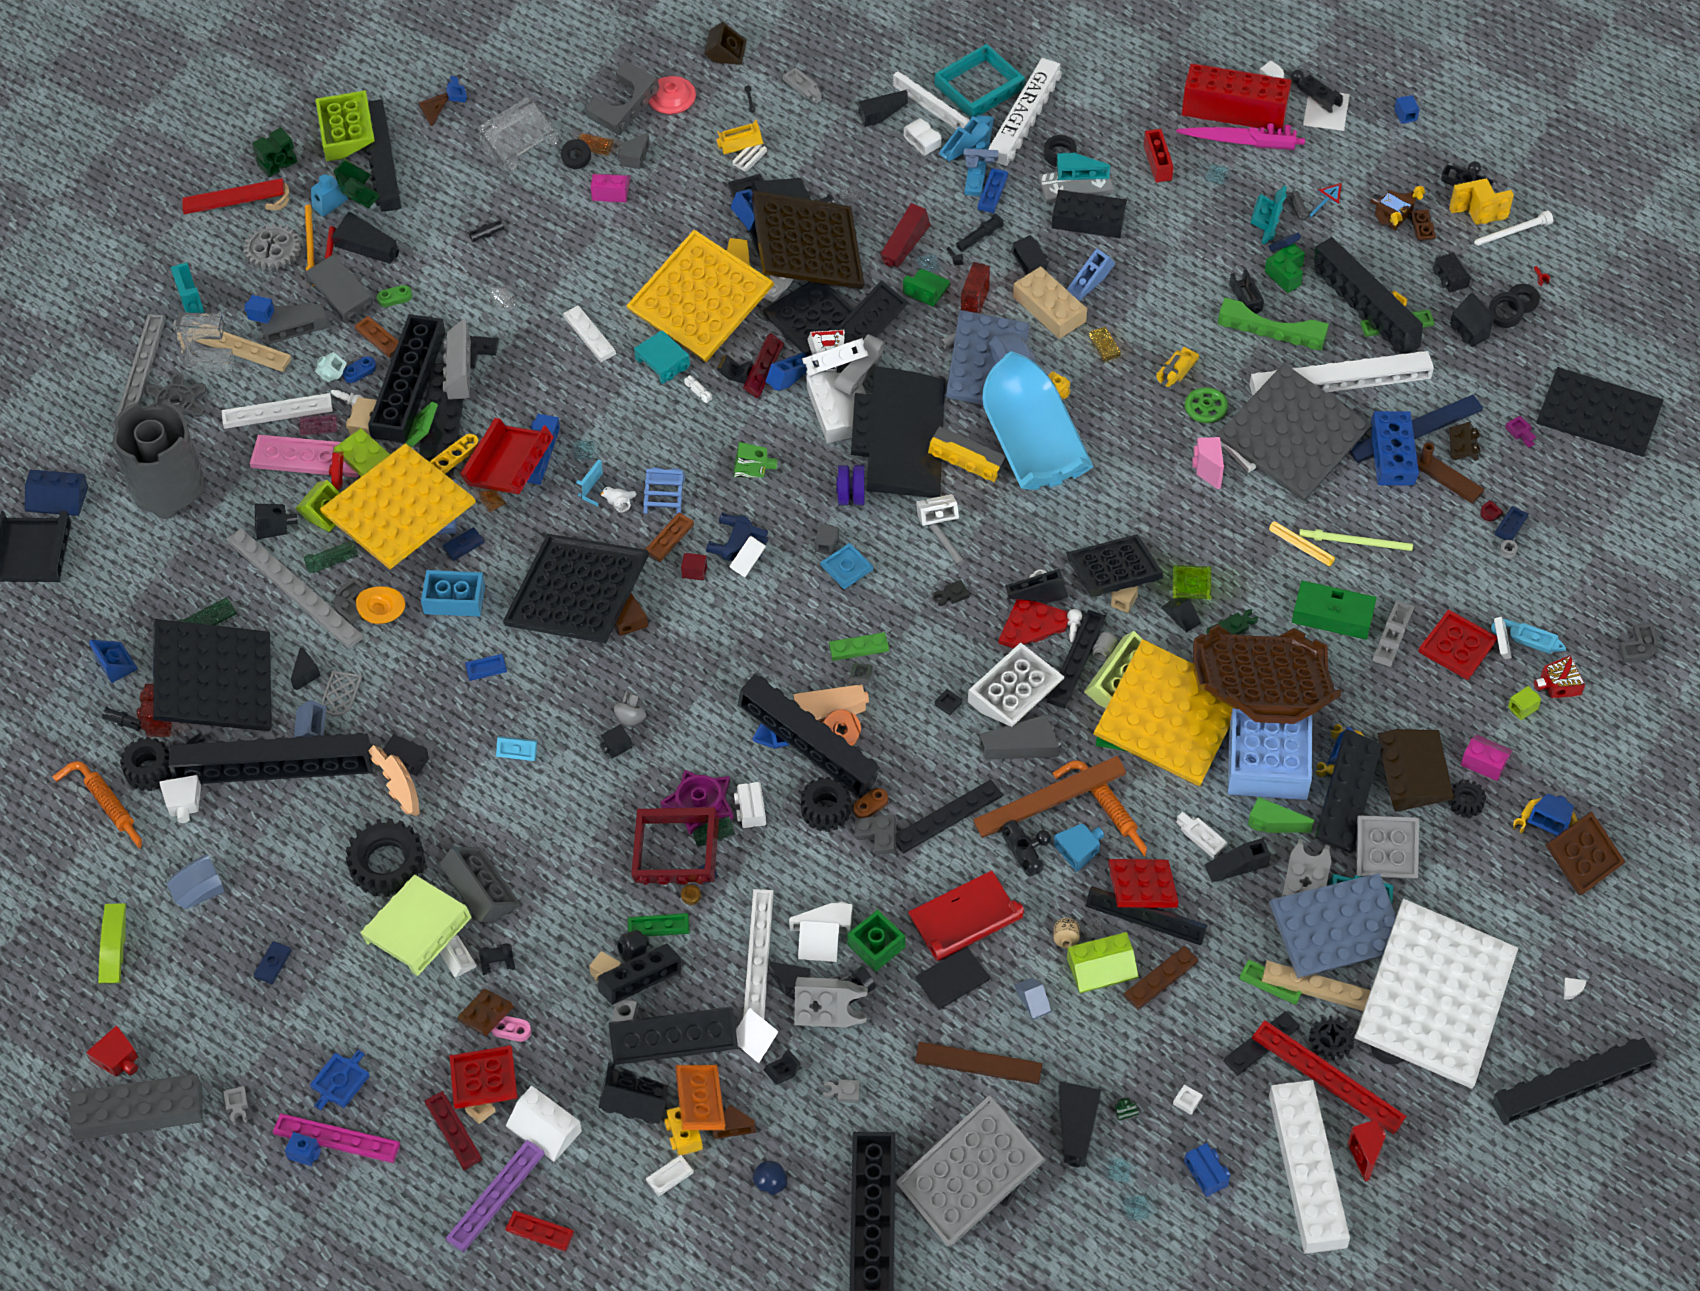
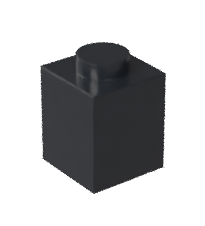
[600,724,632,759]

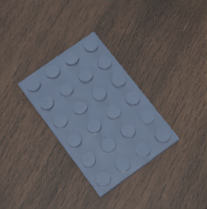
[945,310,1030,405]
[1269,873,1396,979]

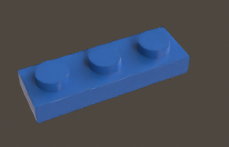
[978,168,1008,213]

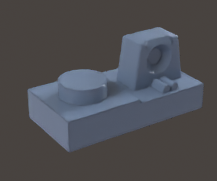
[963,149,998,168]

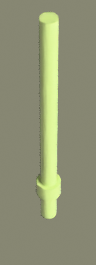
[1299,529,1413,551]

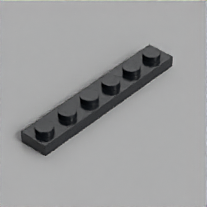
[1047,610,1106,709]
[896,779,1002,854]
[1085,886,1208,945]

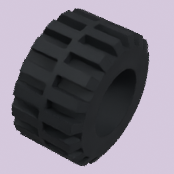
[120,737,172,791]
[801,777,851,832]

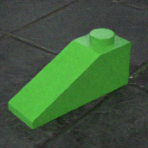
[1248,797,1314,833]

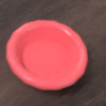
[648,76,696,114]

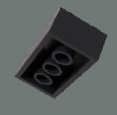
[1052,189,1127,239]

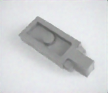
[783,67,822,103]

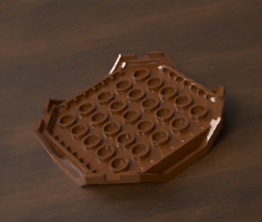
[1193,624,1342,724]

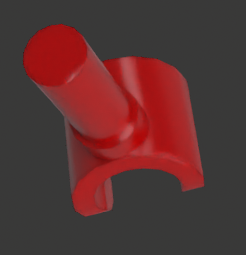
[1534,266,1550,286]

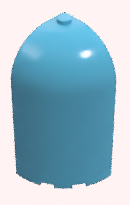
[983,351,1094,490]

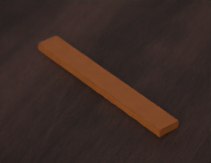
[973,755,1126,838]

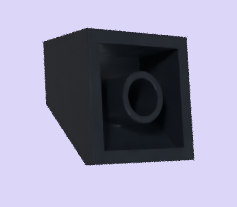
[1450,292,1494,347]

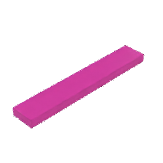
[273,1113,401,1163]

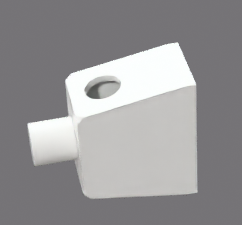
[160,775,201,823]

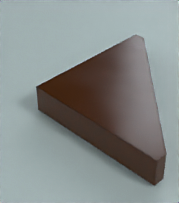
[419,93,448,126]

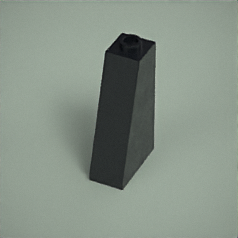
[332,211,399,264]
[1058,1081,1101,1168]

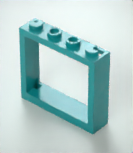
[934,44,1025,118]

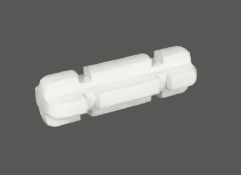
[684,375,712,403]

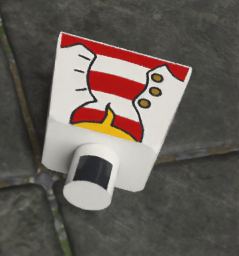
[808,330,844,372]

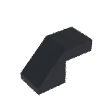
[717,354,753,384]

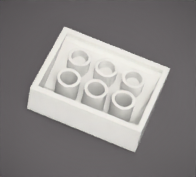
[806,372,866,443]
[968,643,1064,727]

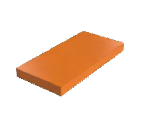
[675,1065,725,1130]

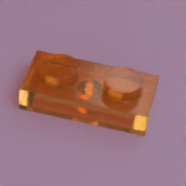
[578,133,614,156]

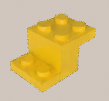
[1449,178,1514,225]

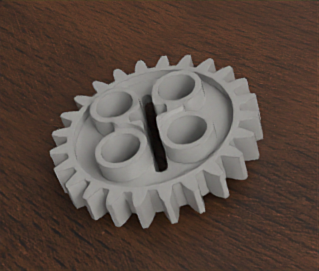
[243,224,301,272]

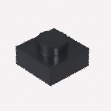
[935,689,962,716]

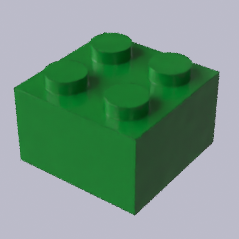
[847,909,905,972]

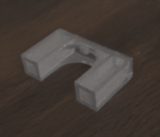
[173,312,235,373]

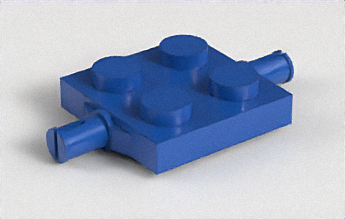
[310,1050,370,1111]

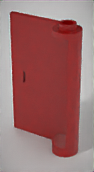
[908,870,1025,961]

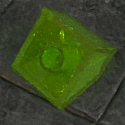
[1171,565,1211,599]

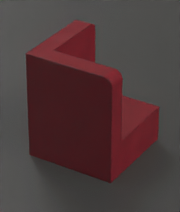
[681,553,708,581]

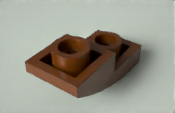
[1410,209,1436,241]

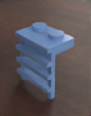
[644,467,685,514]

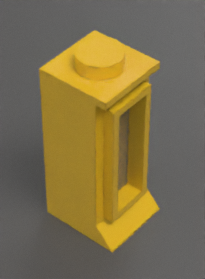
[716,119,763,154]

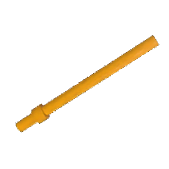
[305,204,315,286]

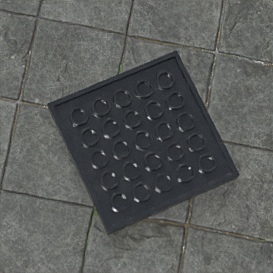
[503,534,649,644]
[153,619,272,731]

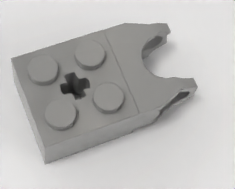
[1282,839,1332,897]
[794,977,868,1027]

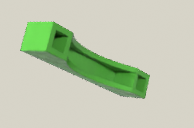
[1218,298,1329,351]

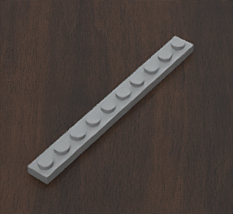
[227,528,363,650]

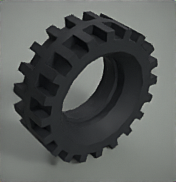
[346,818,425,897]

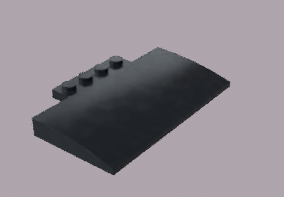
[851,366,945,498]

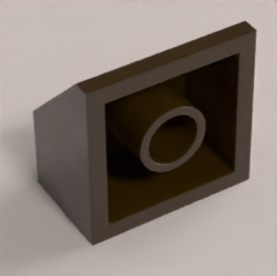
[704,21,747,65]

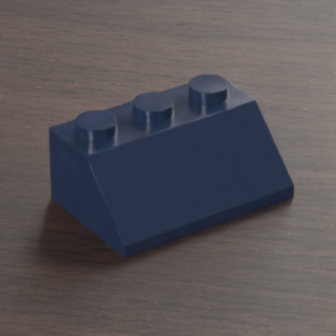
[25,469,89,516]

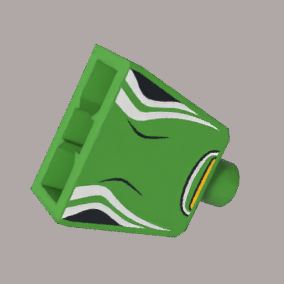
[734,442,777,478]

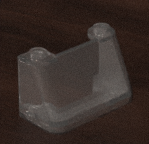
[478,97,560,173]

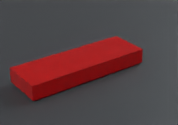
[506,1210,574,1252]

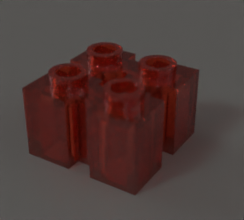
[137,684,172,737]

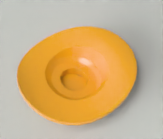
[356,586,405,624]

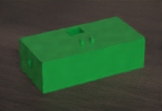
[1291,580,1377,640]

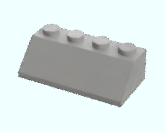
[443,319,471,399]

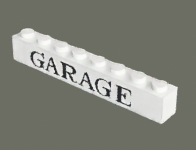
[989,58,1062,166]

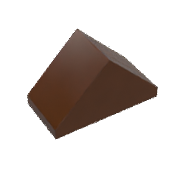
[713,1105,756,1139]

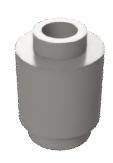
[1092,632,1118,661]

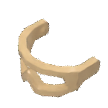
[265,182,289,211]

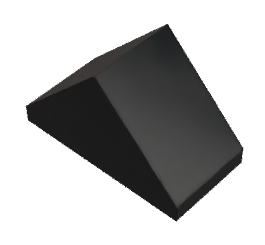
[1161,597,1201,633]
[291,648,321,690]

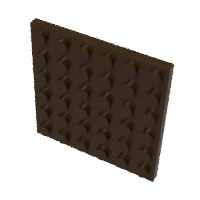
[751,191,865,289]

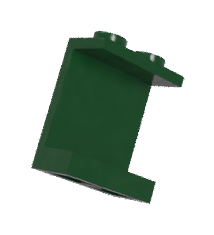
[333,158,379,208]

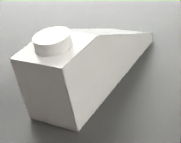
[789,902,853,935]

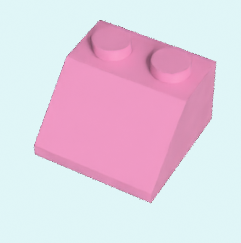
[1192,437,1224,489]

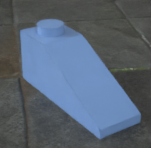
[1066,248,1115,301]

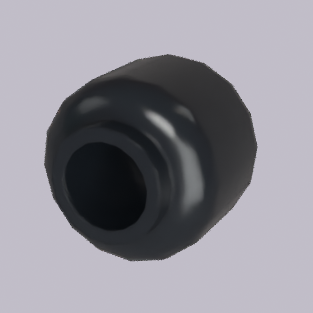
[617,930,649,959]

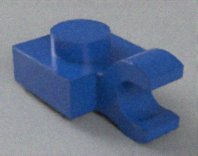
[446,76,467,102]

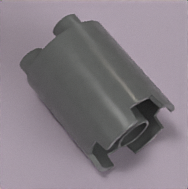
[112,401,206,519]

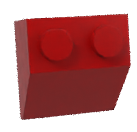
[1347,1119,1386,1182]

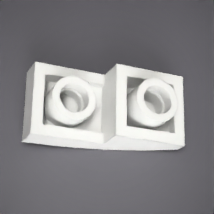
[763,276,793,302]

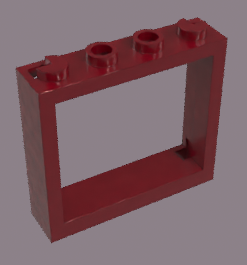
[631,807,719,885]

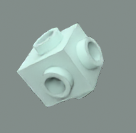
[315,352,347,382]

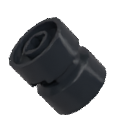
[838,966,876,1004]

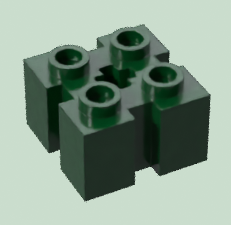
[252,127,297,178]

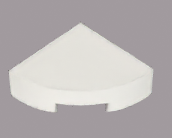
[1564,978,1586,1000]

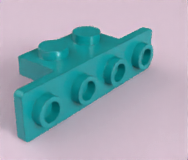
[1250,185,1287,245]

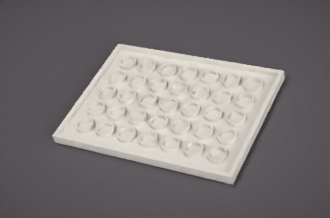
[1354,899,1518,1089]

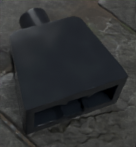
[254,503,298,540]

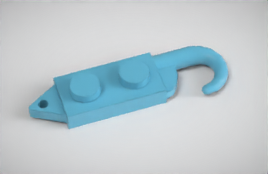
[1491,619,1566,654]

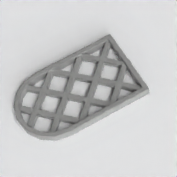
[322,671,362,716]

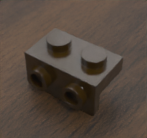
[1449,422,1480,461]

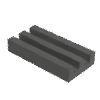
[849,663,873,686]

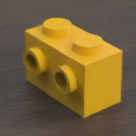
[664,1107,703,1156]

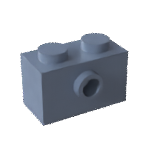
[294,700,327,738]

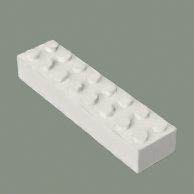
[1269,1080,1350,1254]

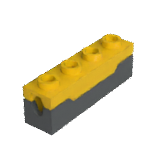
[928,426,1006,482]

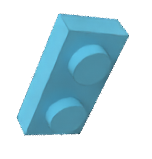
[496,736,537,761]

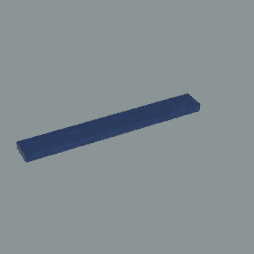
[1349,395,1483,463]

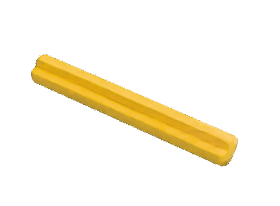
[1269,521,1335,566]

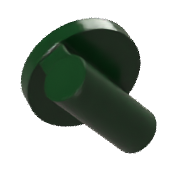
[1115,1097,1139,1121]

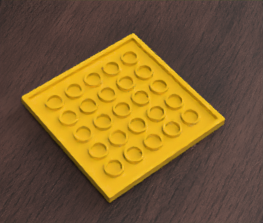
[626,230,774,362]
[320,443,476,570]
[1093,639,1232,786]

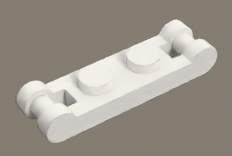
[802,338,868,376]

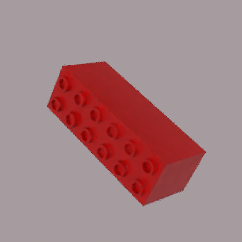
[1181,63,1292,132]

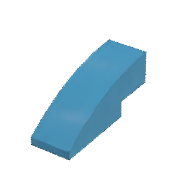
[938,116,990,161]

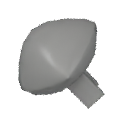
[614,691,646,726]

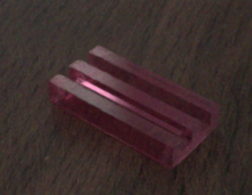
[300,415,337,436]

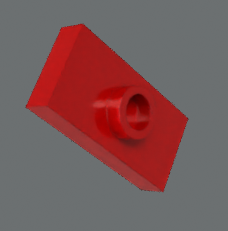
[329,451,344,490]

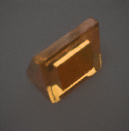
[479,490,506,512]

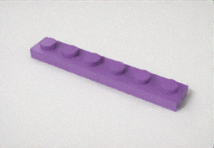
[446,1140,545,1253]

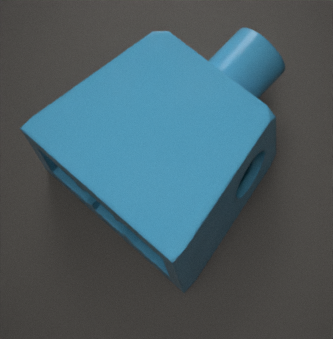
[311,175,348,217]
[1054,824,1104,872]

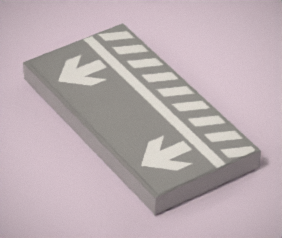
[1038,172,1114,204]

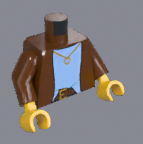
[1370,186,1426,231]

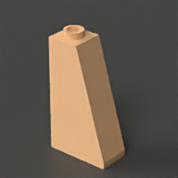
[793,684,869,724]

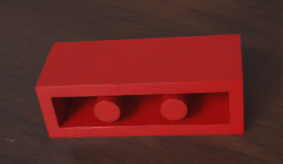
[1143,129,1174,183]

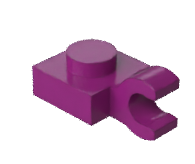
[1505,416,1536,448]

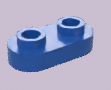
[343,356,376,383]

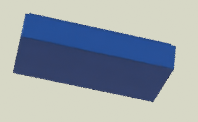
[465,654,507,681]

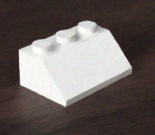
[506,1086,582,1162]

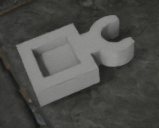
[823,1080,860,1103]
[223,1086,249,1125]

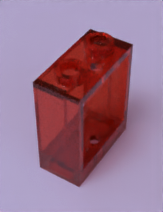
[961,262,990,314]

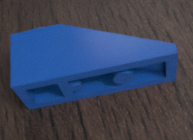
[766,353,816,391]

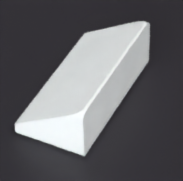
[440,935,477,978]

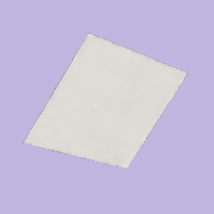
[1303,93,1350,131]

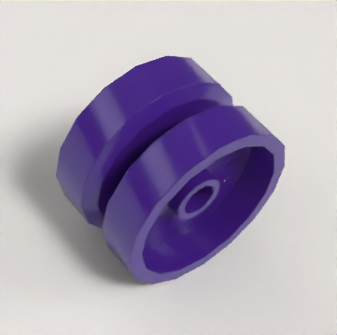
[836,465,865,506]

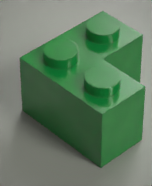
[1265,243,1305,293]

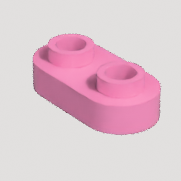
[491,1016,531,1042]

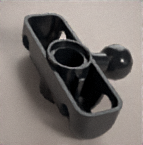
[1441,161,1494,187]
[1001,820,1051,877]

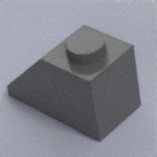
[618,133,650,170]

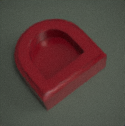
[1480,500,1504,521]

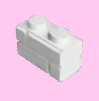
[916,494,959,526]
[734,782,766,828]

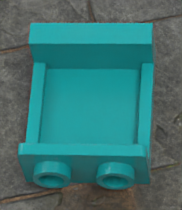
[170,262,204,319]
[634,330,690,384]

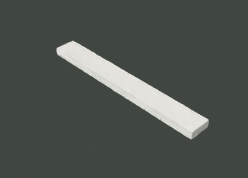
[743,889,774,1019]

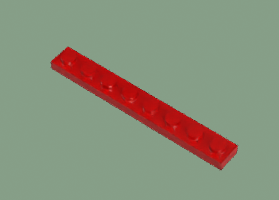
[1252,1020,1407,1135]

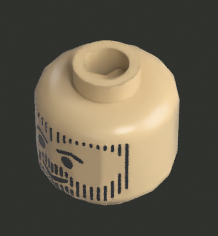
[1053,917,1080,948]

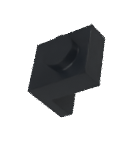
[764,1050,801,1085]

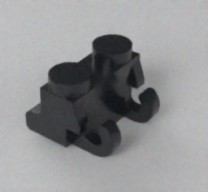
[479,943,515,975]

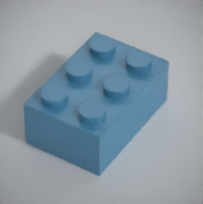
[421,570,485,617]

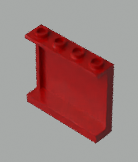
[460,418,554,494]

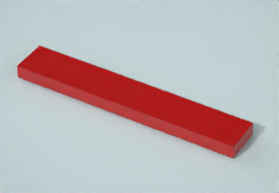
[183,178,285,214]

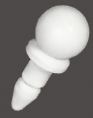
[331,390,364,406]
[1067,609,1082,643]

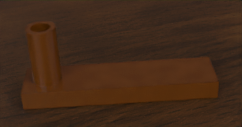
[1417,442,1484,504]

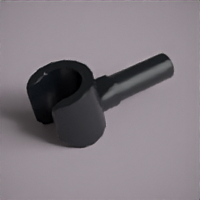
[947,247,963,266]

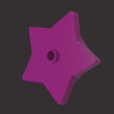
[660,770,733,834]

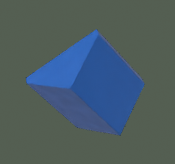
[89,640,138,683]

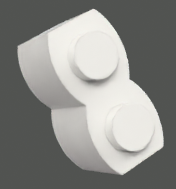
[904,118,942,156]

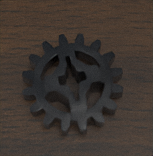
[1309,1016,1355,1061]

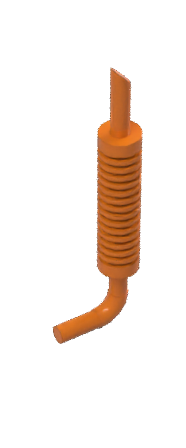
[1052,760,1147,857]
[52,761,142,849]

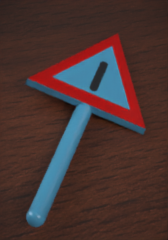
[1309,183,1342,217]

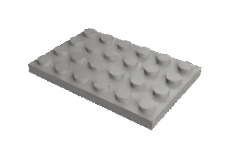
[895,1095,1046,1248]

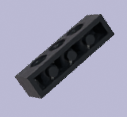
[598,943,681,1005]

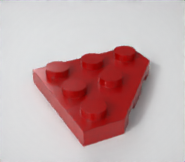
[998,599,1069,648]

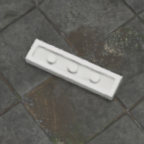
[563,306,616,362]

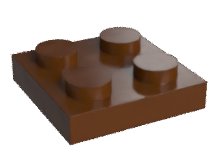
[457,989,514,1036]

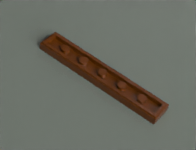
[915,1041,1043,1085]

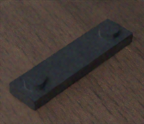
[1223,1011,1300,1076]

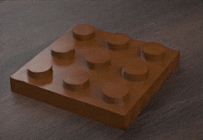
[1545,812,1626,895]

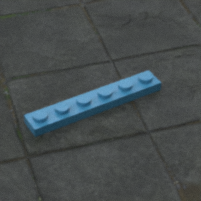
[965,115,994,196]

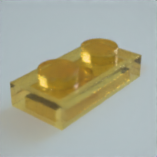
[1089,326,1121,362]

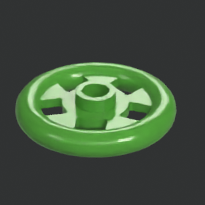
[1185,387,1228,423]

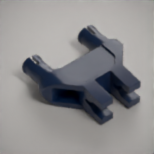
[706,512,769,561]

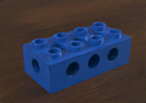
[1370,411,1419,486]

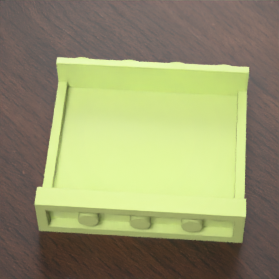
[360,875,472,976]

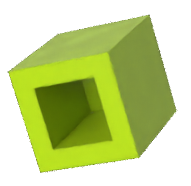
[1508,686,1541,720]

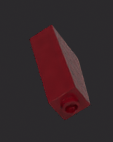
[880,203,931,268]

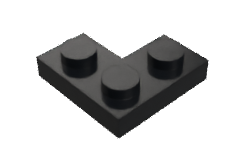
[470,336,499,368]

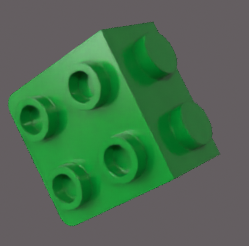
[903,269,950,307]

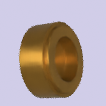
[681,884,701,905]

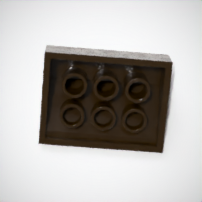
[1377,729,1454,812]

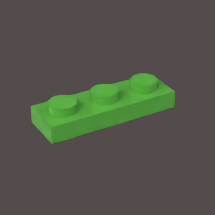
[829,632,889,661]
[1239,959,1302,1005]

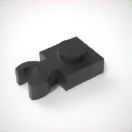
[934,580,969,606]

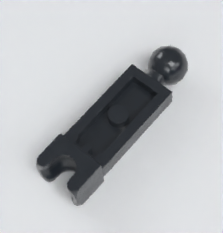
[1291,69,1343,113]

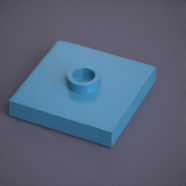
[820,543,873,589]

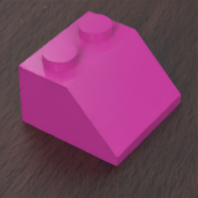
[591,173,631,202]
[1461,734,1513,781]

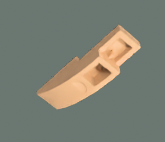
[368,745,420,816]

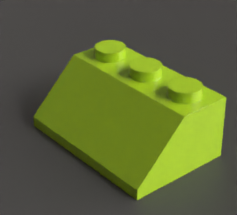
[1067,932,1138,994]

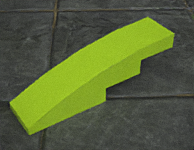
[98,903,126,984]

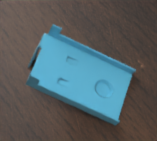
[576,459,603,506]

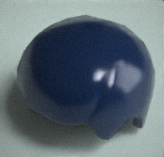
[753,1160,788,1195]

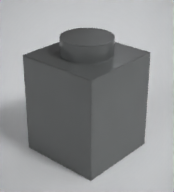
[814,524,839,555]

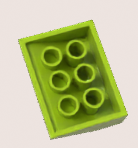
[315,90,374,162]

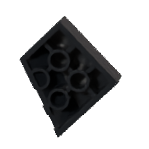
[598,1062,668,1124]

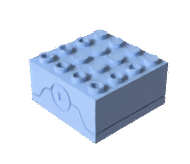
[1228,708,1312,800]

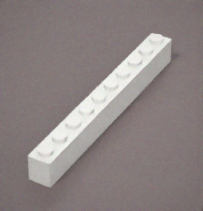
[1250,351,1434,395]

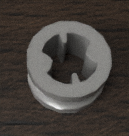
[1500,540,1518,559]

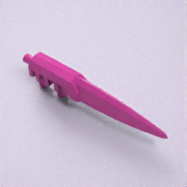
[1176,123,1305,150]

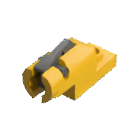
[1156,347,1199,387]

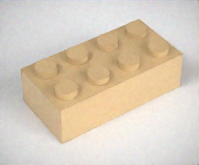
[1013,266,1087,339]

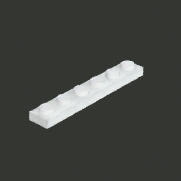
[893,71,970,129]
[222,393,333,429]

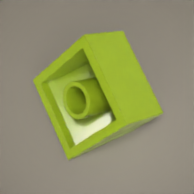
[295,480,340,532]

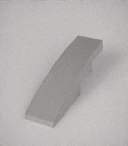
[1372,600,1415,667]

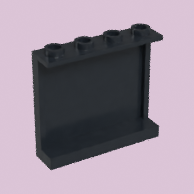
[0,511,72,582]

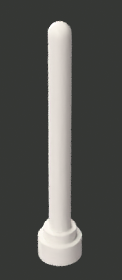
[1474,210,1553,246]

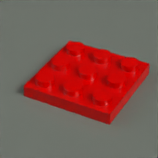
[1418,609,1498,680]
[1108,859,1179,908]
[449,1045,518,1109]

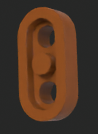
[853,788,888,819]

